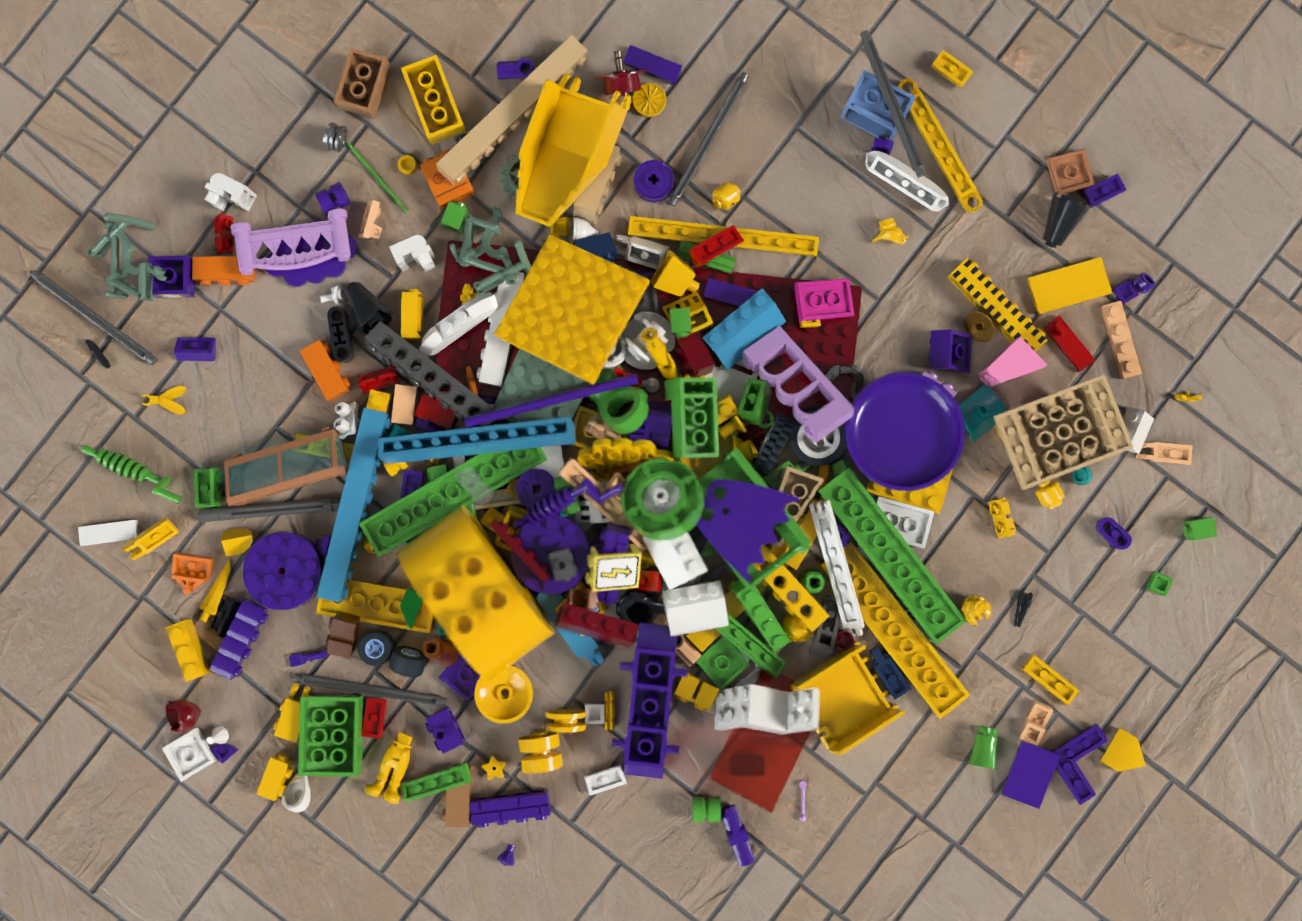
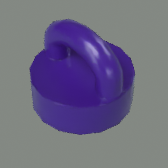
[1132,273,1155,294]

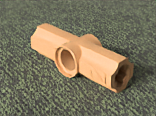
[651,614,701,667]

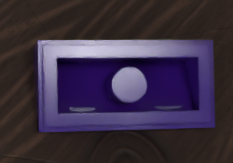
[174,337,216,361]

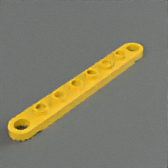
[897,78,983,213]

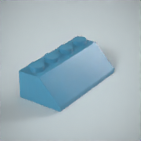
[703,289,786,371]

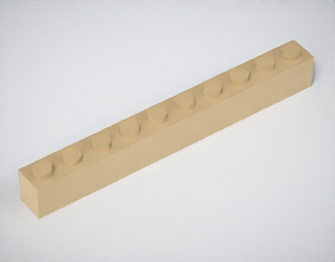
[436,35,588,185]

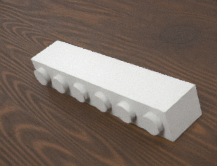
[477,272,526,388]

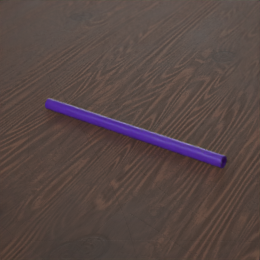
[464,374,638,427]

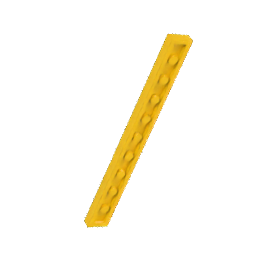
[628,216,819,257]

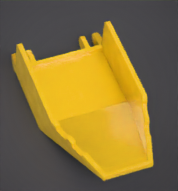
[515,73,631,227]

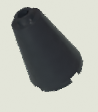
[1043,193,1090,249]
[345,282,393,335]

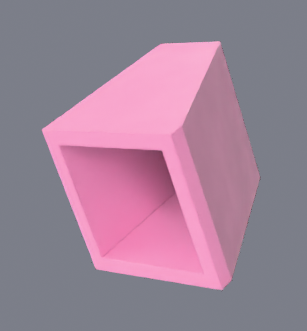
[978,337,1047,387]

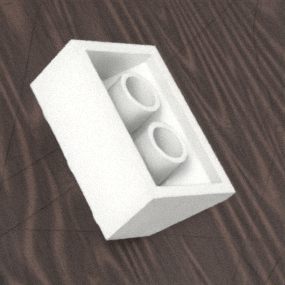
[642,532,708,590]
[663,581,729,637]

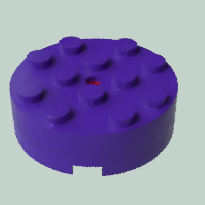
[511,516,590,594]
[243,532,325,610]

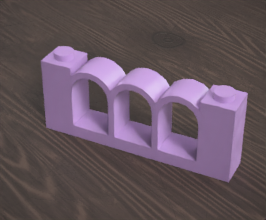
[742,326,854,443]

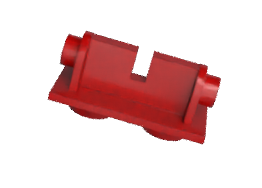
[213,213,234,255]
[358,365,400,395]

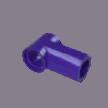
[497,58,535,80]

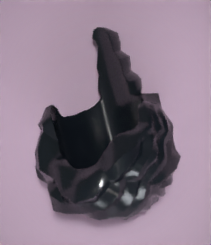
[616,590,665,625]

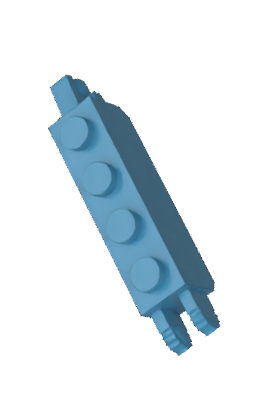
[537,591,605,667]

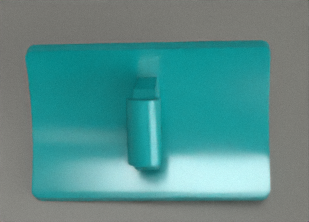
[959,385,1007,442]

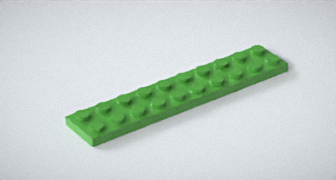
[359,447,548,557]
[817,467,966,645]

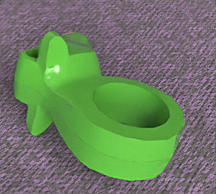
[584,364,649,434]

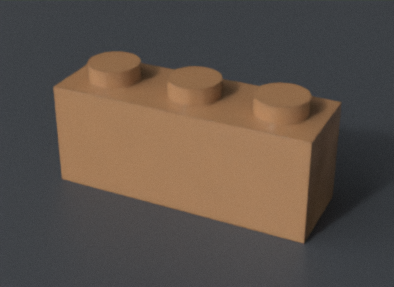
[442,764,473,827]

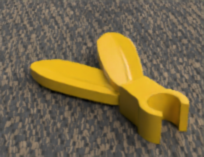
[142,386,186,414]

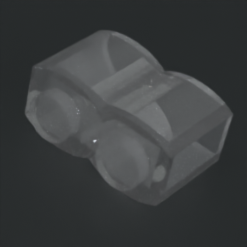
[456,466,495,506]

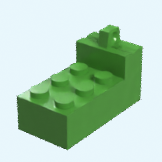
[665,378,719,459]

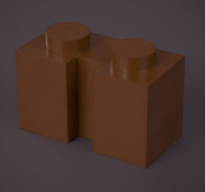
[325,611,361,659]

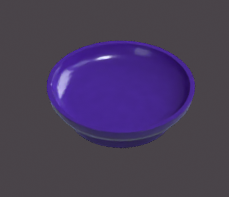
[845,372,965,491]

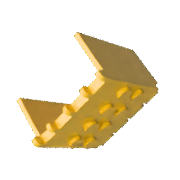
[789,641,905,756]

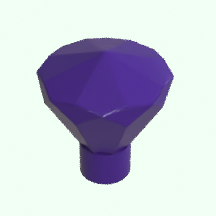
[497,844,515,866]

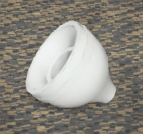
[569,217,598,245]

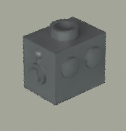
[549,548,577,582]

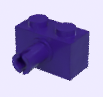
[425,706,466,754]

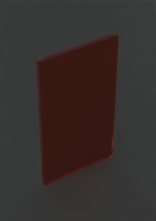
[708,669,811,813]

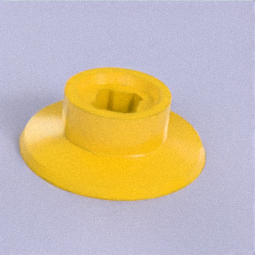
[733,438,758,467]

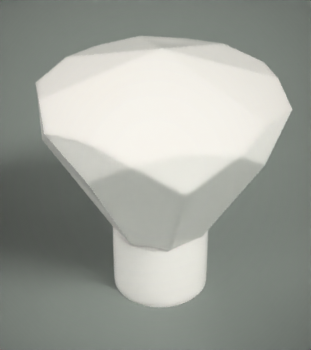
[207,726,229,744]

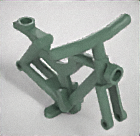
[450,205,531,296]
[87,213,167,302]

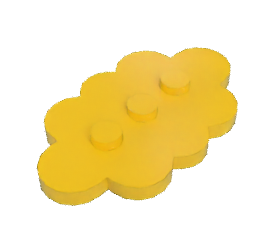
[577,438,674,478]

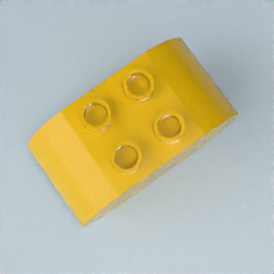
[397,505,555,681]

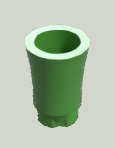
[797,568,825,595]
[968,726,998,769]

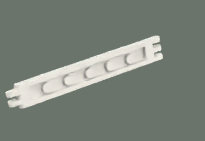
[809,500,864,637]

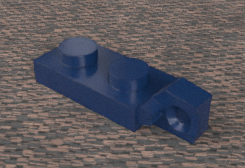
[869,647,911,700]

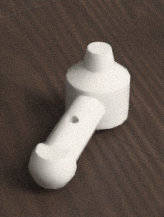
[641,378,660,393]

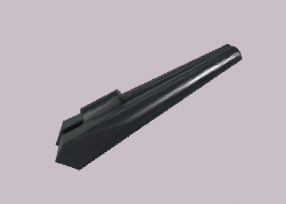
[1014,590,1033,627]

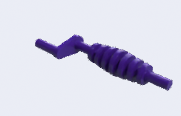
[513,477,623,529]

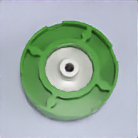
[621,458,704,541]

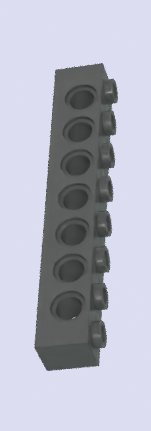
[365,321,497,428]

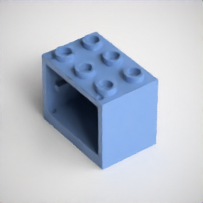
[840,70,916,141]

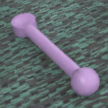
[799,780,807,822]

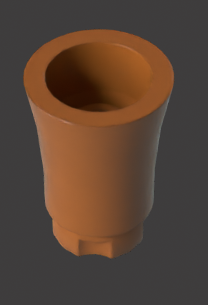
[423,638,459,666]

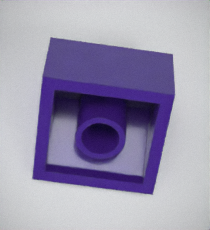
[928,329,972,373]

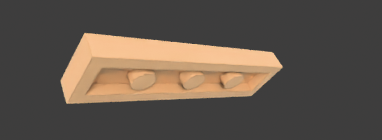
[1101,301,1142,379]

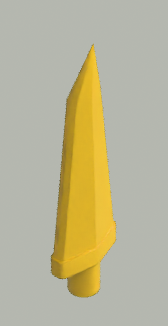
[199,559,231,622]

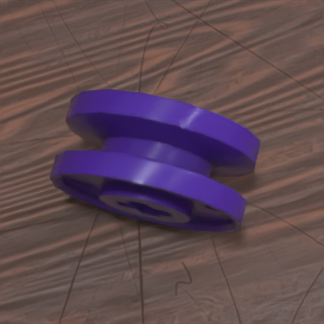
[634,159,674,203]
[516,468,556,509]

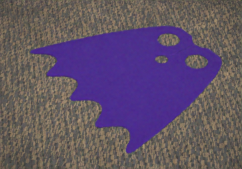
[696,479,799,582]

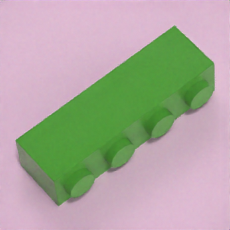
[729,579,791,653]

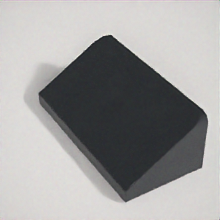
[207,595,242,638]

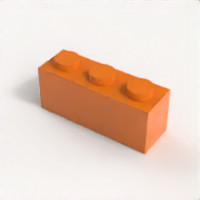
[192,256,255,286]
[300,340,351,403]

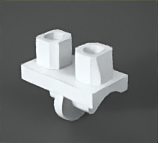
[334,402,361,439]

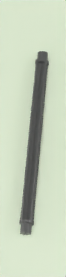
[860,30,926,178]
[668,72,749,206]
[30,270,158,365]
[294,673,448,707]

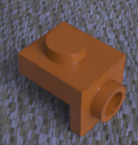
[568,589,598,610]

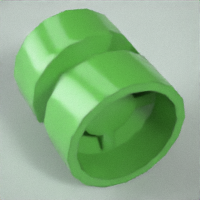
[692,796,721,822]

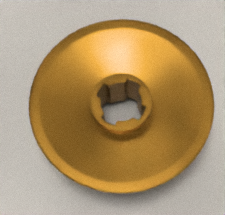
[964,311,995,342]

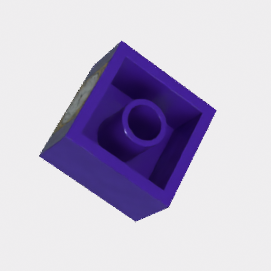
[149,256,195,298]

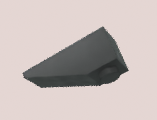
[809,594,840,660]

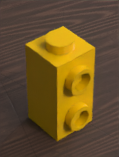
[256,753,294,801]

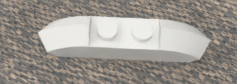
[865,151,949,211]
[419,292,497,356]

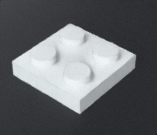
[162,727,217,782]

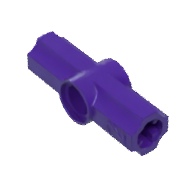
[721,804,755,866]

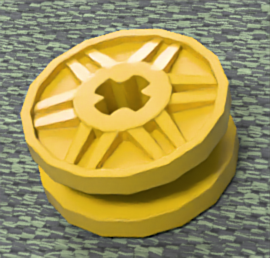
[545,709,586,732]

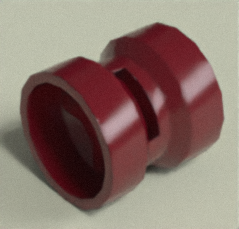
[834,630,854,650]

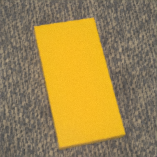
[1027,257,1112,315]

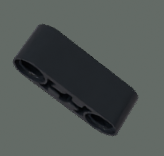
[327,306,354,363]

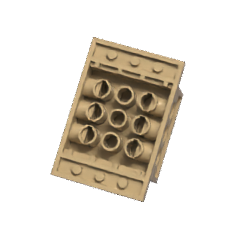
[993,374,1134,490]

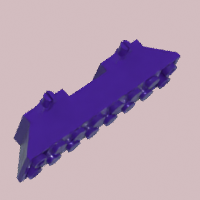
[612,622,688,779]

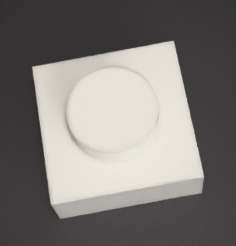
[585,704,605,724]

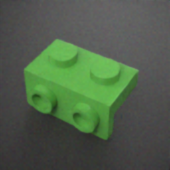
[194,468,223,508]

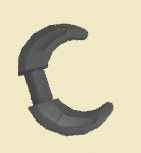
[825,364,864,393]

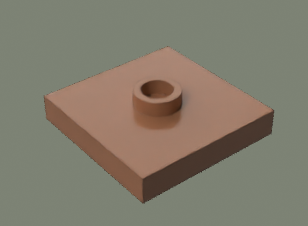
[1046,149,1095,196]

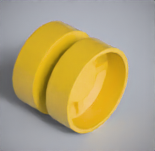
[518,731,563,773]

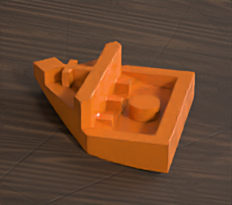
[171,552,214,595]

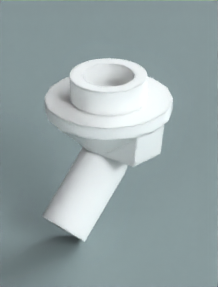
[320,285,347,304]

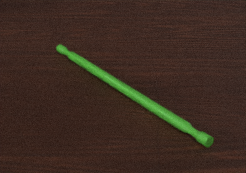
[347,143,408,213]

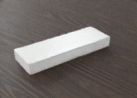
[78,520,139,546]

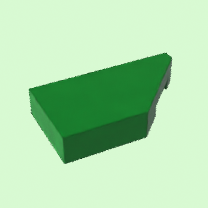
[400,588,423,629]

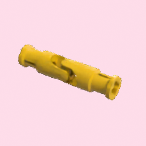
[641,327,683,381]

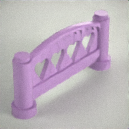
[231,209,351,275]

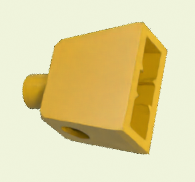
[650,250,699,296]

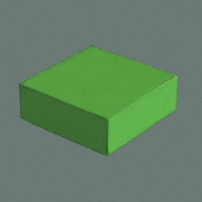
[1146,571,1173,597]

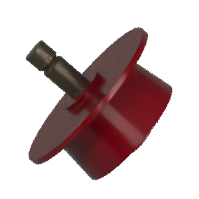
[594,50,647,97]

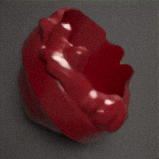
[166,699,201,734]

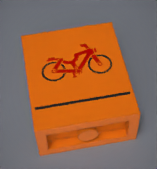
[420,149,476,210]

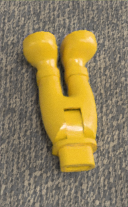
[364,732,413,804]

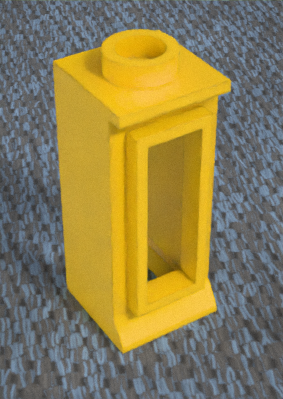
[401,289,424,340]

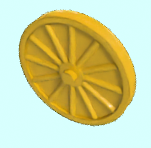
[632,83,666,117]

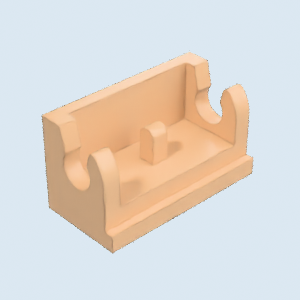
[391,384,417,425]

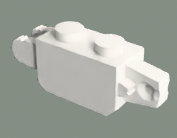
[615,235,681,269]

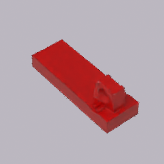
[688,225,744,267]
[1043,315,1095,372]

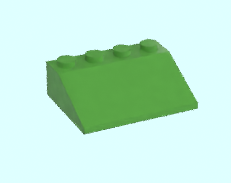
[298,694,364,777]

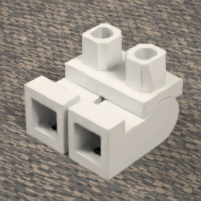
[204,173,257,212]
[389,235,436,272]

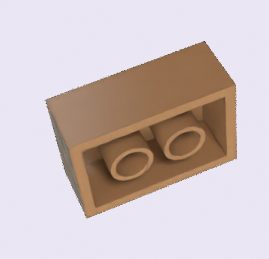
[334,47,391,119]

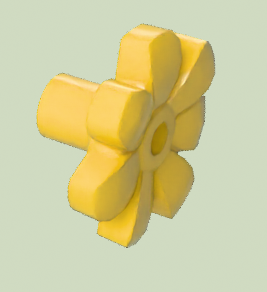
[460,284,478,305]

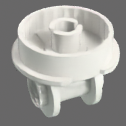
[621,311,675,370]

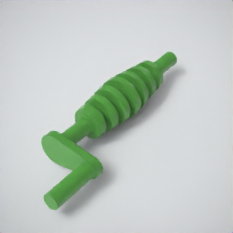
[81,445,182,503]

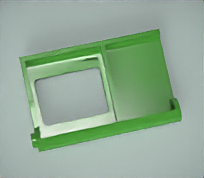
[698,448,812,590]

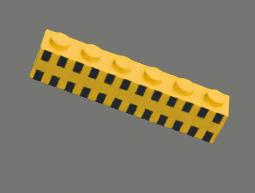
[947,258,1048,352]

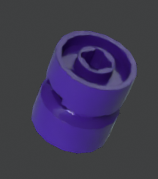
[315,182,351,215]

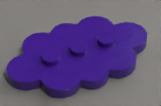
[266,235,358,287]

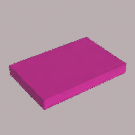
[794,278,855,322]

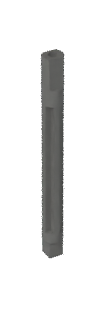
[198,497,341,522]

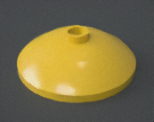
[474,665,533,724]

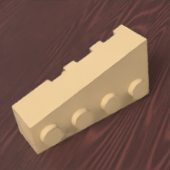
[573,146,622,228]
[769,466,824,547]

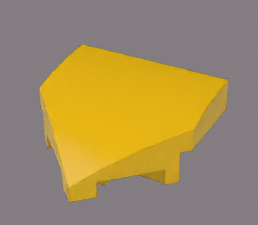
[1100,728,1146,772]

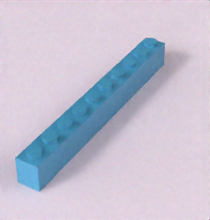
[317,408,391,602]
[378,417,576,464]

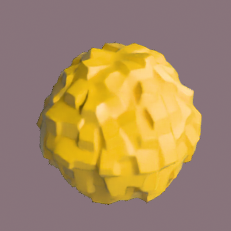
[960,594,992,626]

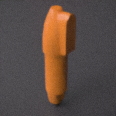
[466,366,478,396]

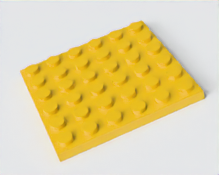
[493,234,650,385]

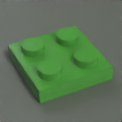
[696,636,750,690]

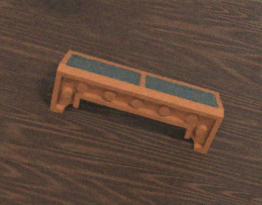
[224,427,349,506]

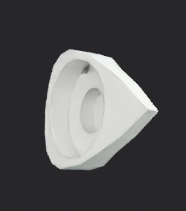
[281,773,311,813]

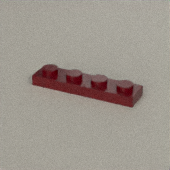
[489,519,551,582]

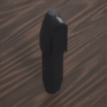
[86,339,111,369]

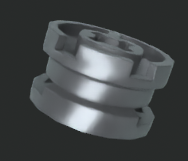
[323,122,348,153]

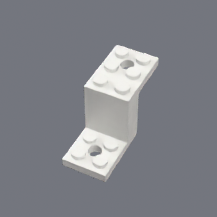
[714,684,820,735]

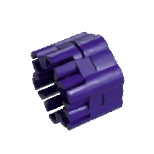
[629,401,672,451]

